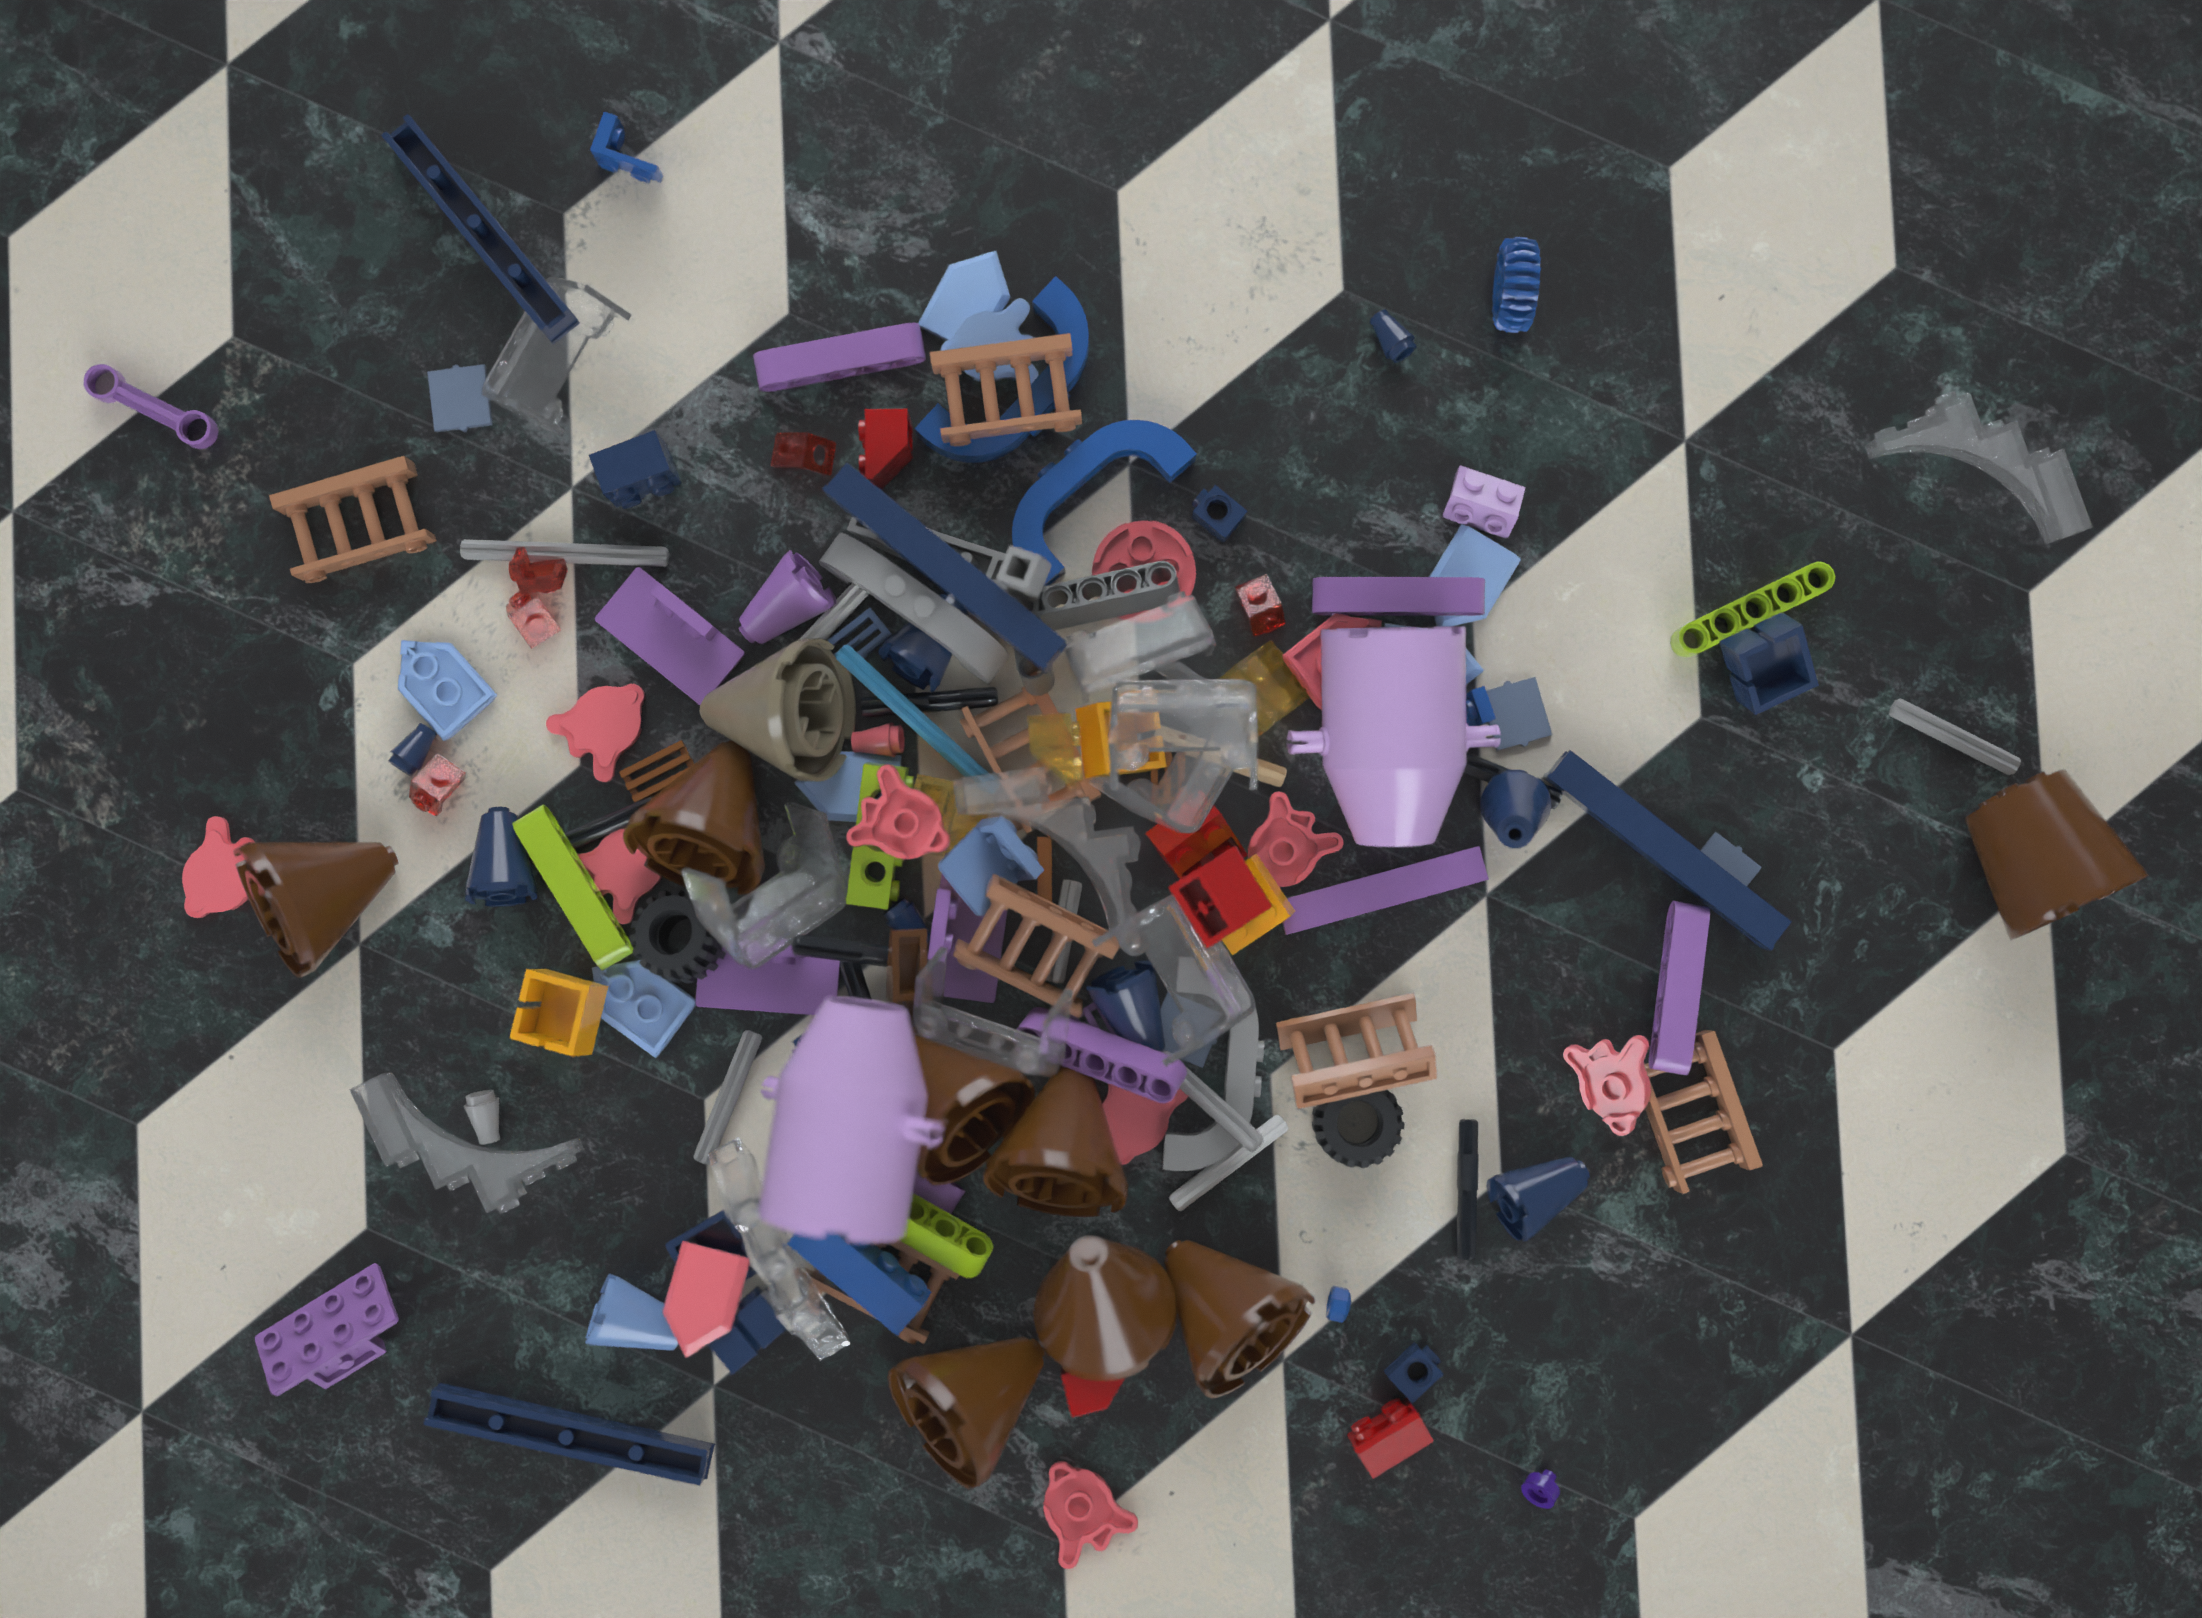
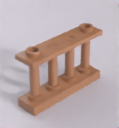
[930,333,1082,446]
[269,456,436,583]
[959,671,1101,835]
[953,873,1119,1018]
[1276,993,1437,1109]
[1644,1030,1763,1194]
[797,1240,959,1345]

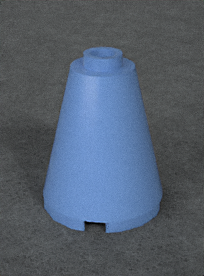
[585,1274,678,1351]

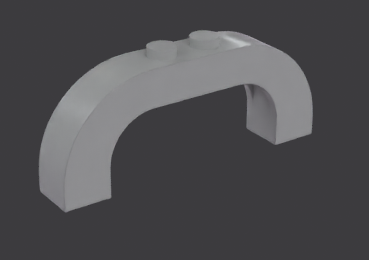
[847,517,1051,601]
[819,533,1009,685]
[1162,956,1264,1171]

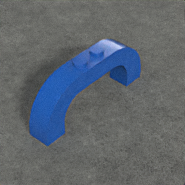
[914,276,1089,463]
[1012,420,1197,586]

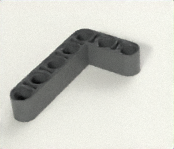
[1013,561,1181,696]

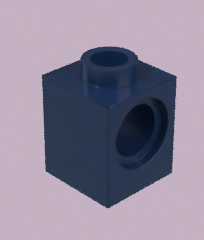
[1191,485,1247,544]
[1384,1342,1443,1404]

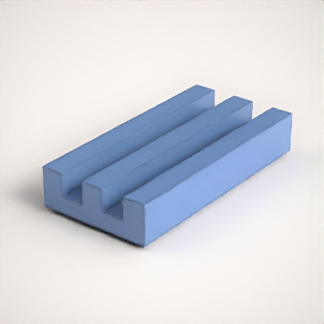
[828,607,892,658]

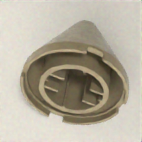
[700,639,856,782]

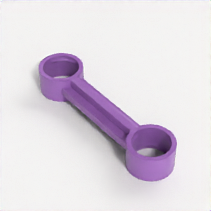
[83,364,218,449]

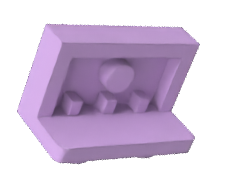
[1443,466,1525,538]

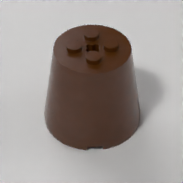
[1965,769,2148,940]

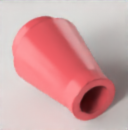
[851,722,905,757]

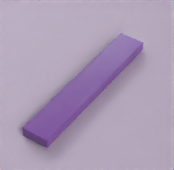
[1282,846,1489,935]

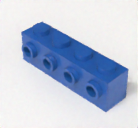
[786,1231,931,1336]

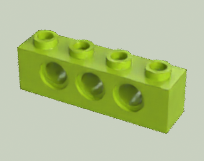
[846,762,914,910]

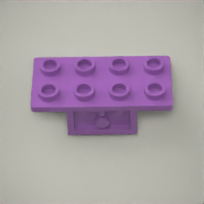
[595,567,745,705]
[927,874,1007,1003]
[695,938,840,1015]
[255,1263,398,1396]

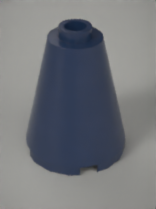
[878,594,969,692]
[1480,770,1551,849]
[465,807,537,907]
[1086,961,1165,1052]
[1486,1157,1590,1242]

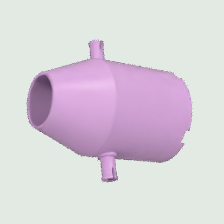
[1287,626,1500,847]
[759,996,943,1242]

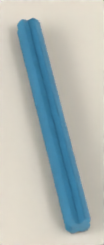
[835,645,999,796]

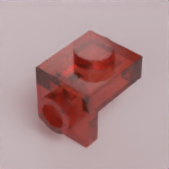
[509,547,568,594]
[1235,574,1286,636]
[506,587,561,649]
[409,753,466,817]

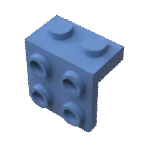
[938,816,1044,916]

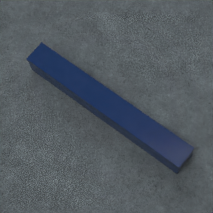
[381,114,580,345]
[823,463,1067,674]
[1542,750,1792,951]
[424,1383,715,1486]

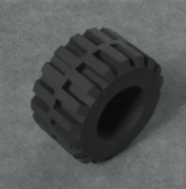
[630,889,729,983]
[1312,1090,1405,1168]

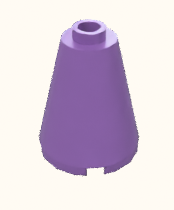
[739,550,836,644]

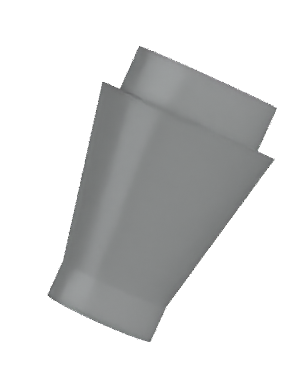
[464,1090,500,1144]

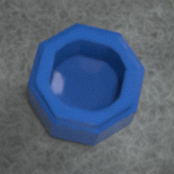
[1326,1285,1351,1323]

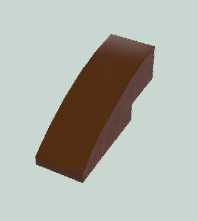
[886,929,928,1034]

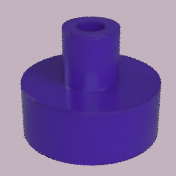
[1521,1470,1560,1509]

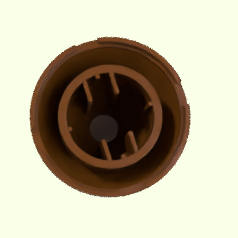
[623,740,765,896]
[233,842,399,978]
[913,1034,1035,1185]
[984,1065,1128,1217]
[1033,1237,1177,1381]
[1164,1240,1315,1398]
[888,1337,1045,1489]

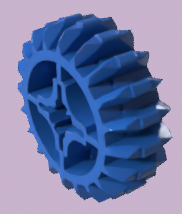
[1492,237,1541,333]

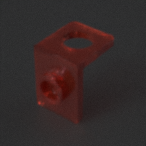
[771,432,836,476]

